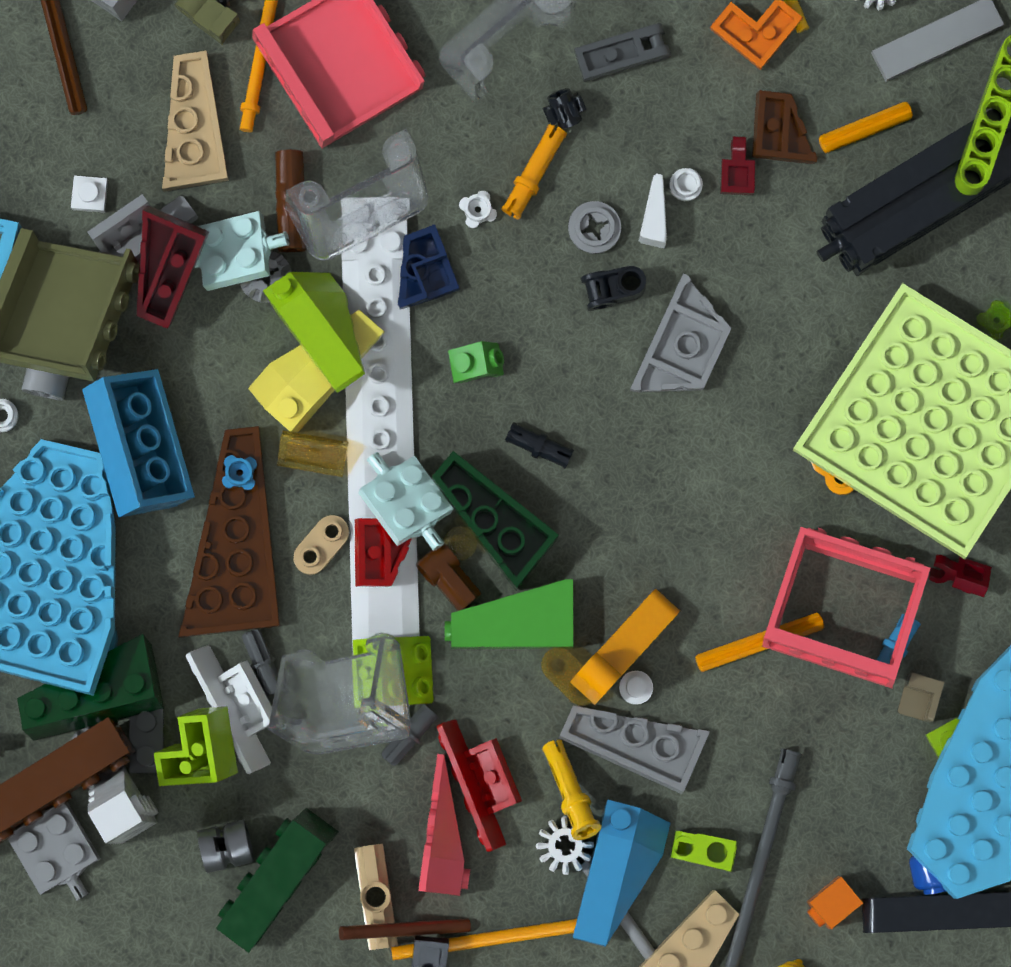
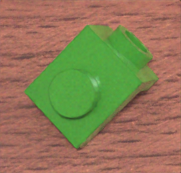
[448,341,504,383]

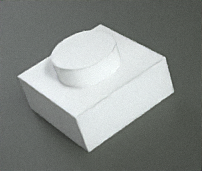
[71,176,108,213]

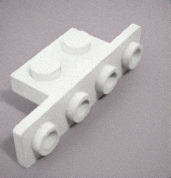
[186,645,279,774]

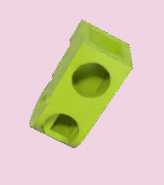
[671,831,738,872]

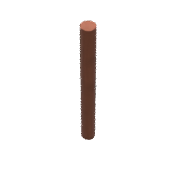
[339,918,471,940]

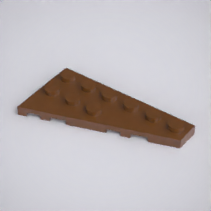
[178,426,280,638]

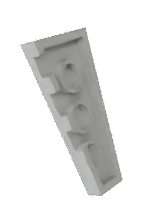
[559,705,710,794]

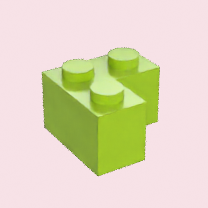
[154,706,238,786]

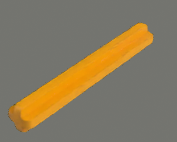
[695,613,824,672]

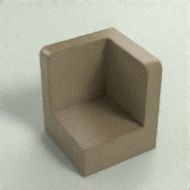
[897,673,944,723]

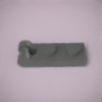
[574,23,672,82]

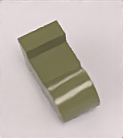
[174,0,240,45]

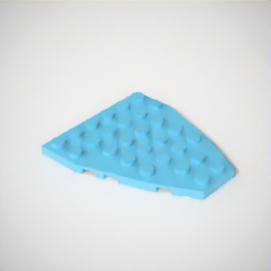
[0,439,116,696]
[907,645,1011,899]

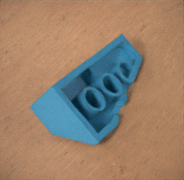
[573,800,670,947]

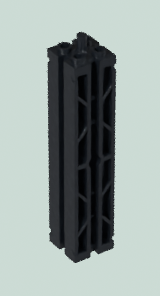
[816,109,1011,276]

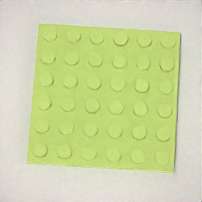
[793,283,1011,559]

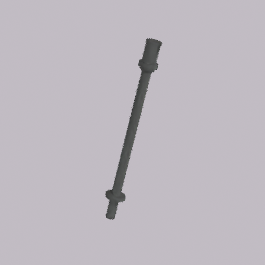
[725,748,802,967]

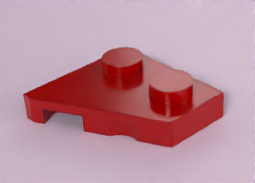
[354,518,412,587]

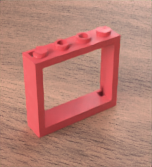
[762,527,931,688]

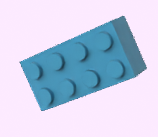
[82,369,195,518]

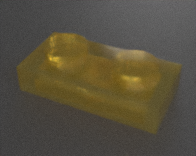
[277,430,349,477]

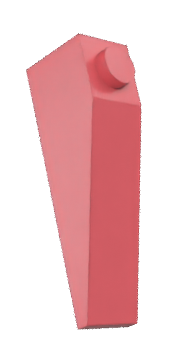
[418,754,470,896]

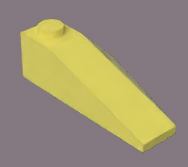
[248,310,385,432]

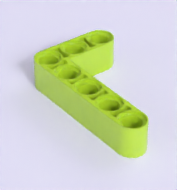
[955,35,1011,196]

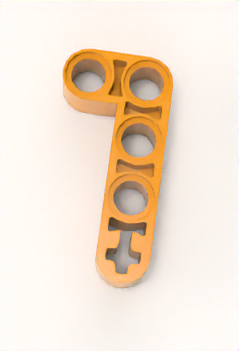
[570,589,680,705]

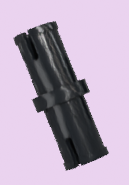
[505,422,574,469]

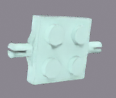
[195,211,290,291]
[358,452,453,551]

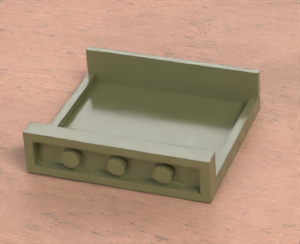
[0,228,140,382]

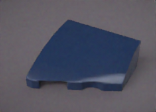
[398,224,460,310]

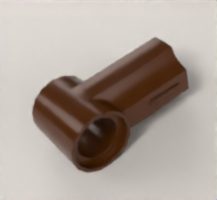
[415,544,482,611]

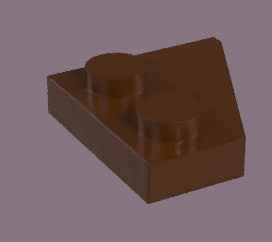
[752,90,817,164]

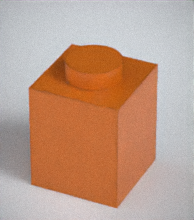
[807,876,863,929]

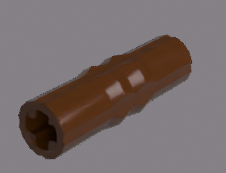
[275,149,306,253]

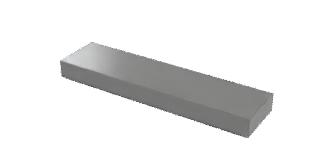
[871,0,1004,82]

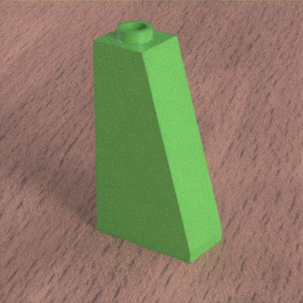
[445,579,573,649]

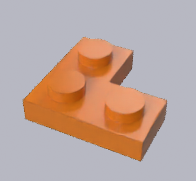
[710,0,803,70]

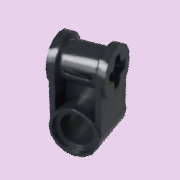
[581,266,646,311]

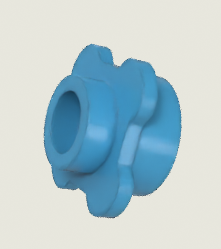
[222,455,257,490]

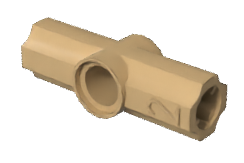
[354,844,398,950]

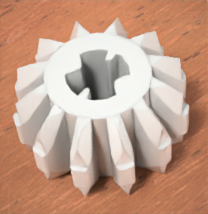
[536,816,594,875]

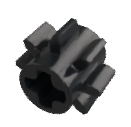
[543,88,586,129]

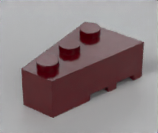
[136,205,209,329]

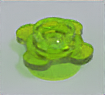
[977,300,1011,340]

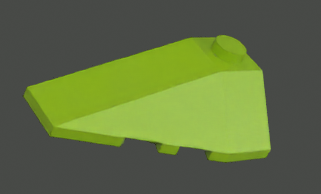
[263,272,365,393]

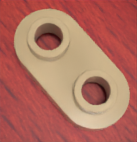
[294,515,349,575]

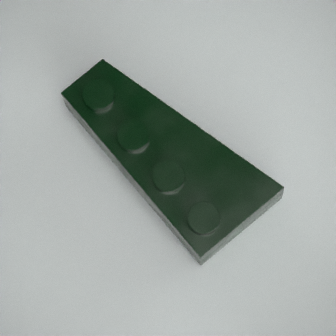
[432,451,559,591]
[17,634,164,741]
[216,808,339,953]

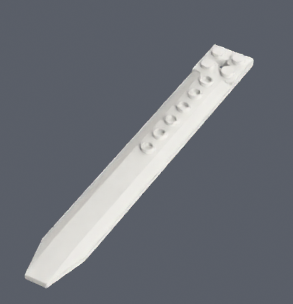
[340,193,420,726]

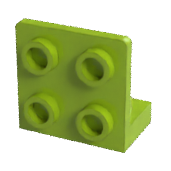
[353,636,434,707]

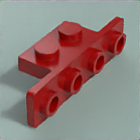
[437,719,522,852]

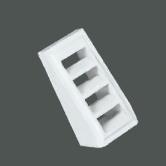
[639,173,667,248]

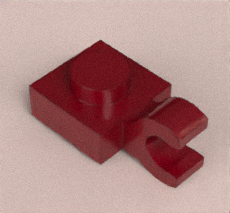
[720,136,755,195]
[928,555,992,597]

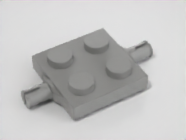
[8,802,101,901]

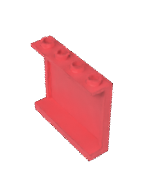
[252,0,425,149]

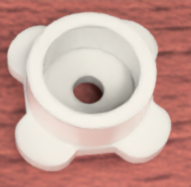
[459,191,497,228]

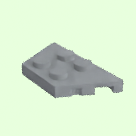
[630,273,731,392]

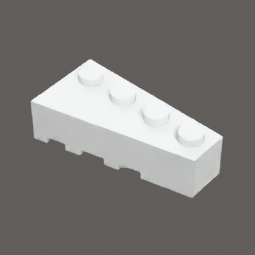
[88,767,159,844]

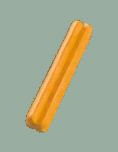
[819,102,913,153]

